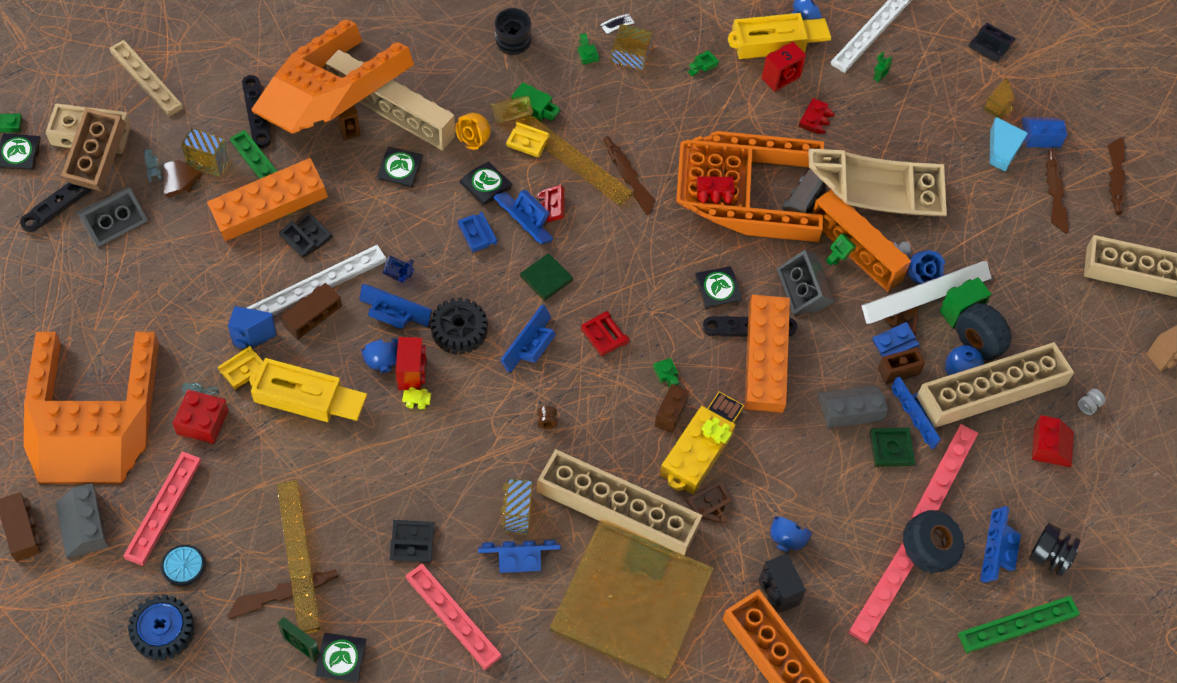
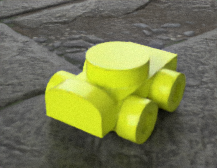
[402,387,431,409]
[701,417,732,444]

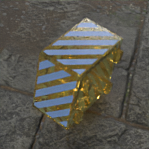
[610,24,653,71]
[181,128,230,177]
[501,478,533,534]

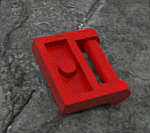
[580,311,630,357]

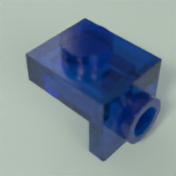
[382,255,414,283]

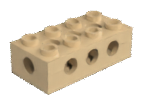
[46,104,131,154]

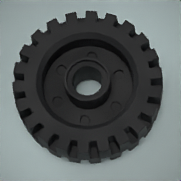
[431,297,488,354]

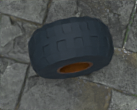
[956,303,1012,360]
[903,510,964,573]

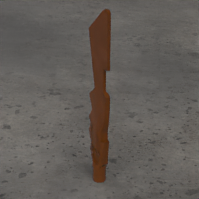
[603,136,655,215]
[1108,138,1125,215]
[1046,149,1069,233]
[228,569,338,619]

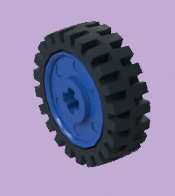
[128,595,195,661]

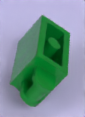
[511,82,561,122]

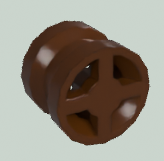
[537,406,557,429]

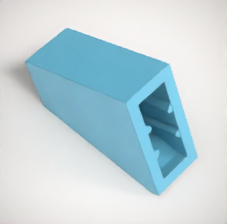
[990,117,1028,172]

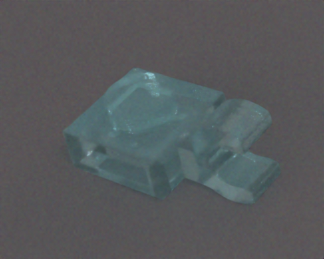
[144,149,162,182]
[181,383,220,396]

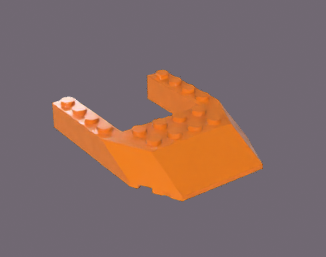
[251,19,414,134]
[676,131,824,242]
[23,332,159,484]

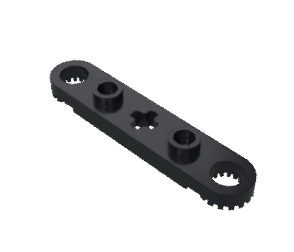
[242,75,271,149]
[20,183,93,232]
[702,316,797,337]

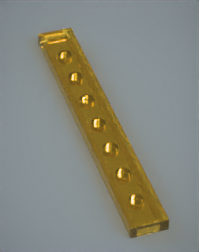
[514,112,633,206]
[277,480,321,633]

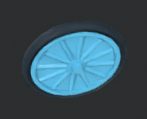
[161,544,206,586]

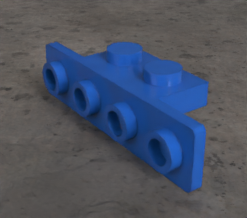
[494,190,553,244]
[359,283,432,329]
[501,305,556,372]
[891,377,941,449]
[980,506,1021,583]
[478,539,561,573]

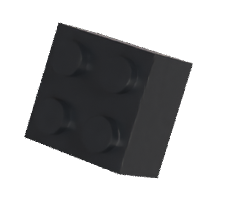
[759,553,806,613]

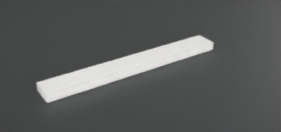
[831,0,912,73]
[247,245,387,317]
[862,261,991,324]

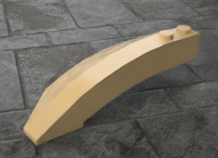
[808,148,947,217]

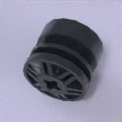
[495,8,531,55]
[1029,523,1081,577]

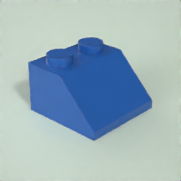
[1022,117,1067,148]
[228,306,277,349]

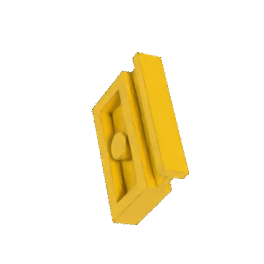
[506,122,550,158]
[217,346,263,390]

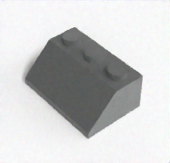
[782,169,827,214]
[76,186,148,247]
[776,250,835,316]
[818,385,888,428]
[56,483,108,559]

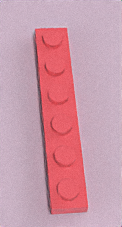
[911,424,978,519]
[123,452,202,566]
[848,543,914,644]
[406,564,501,670]

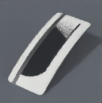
[601,14,634,34]

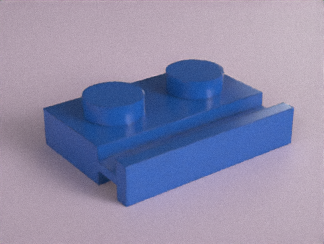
[458,212,497,253]
[872,322,919,357]

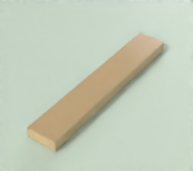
[109,40,184,117]

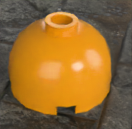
[455,112,491,150]

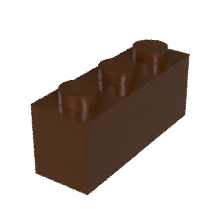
[281,283,342,340]
[0,492,42,562]

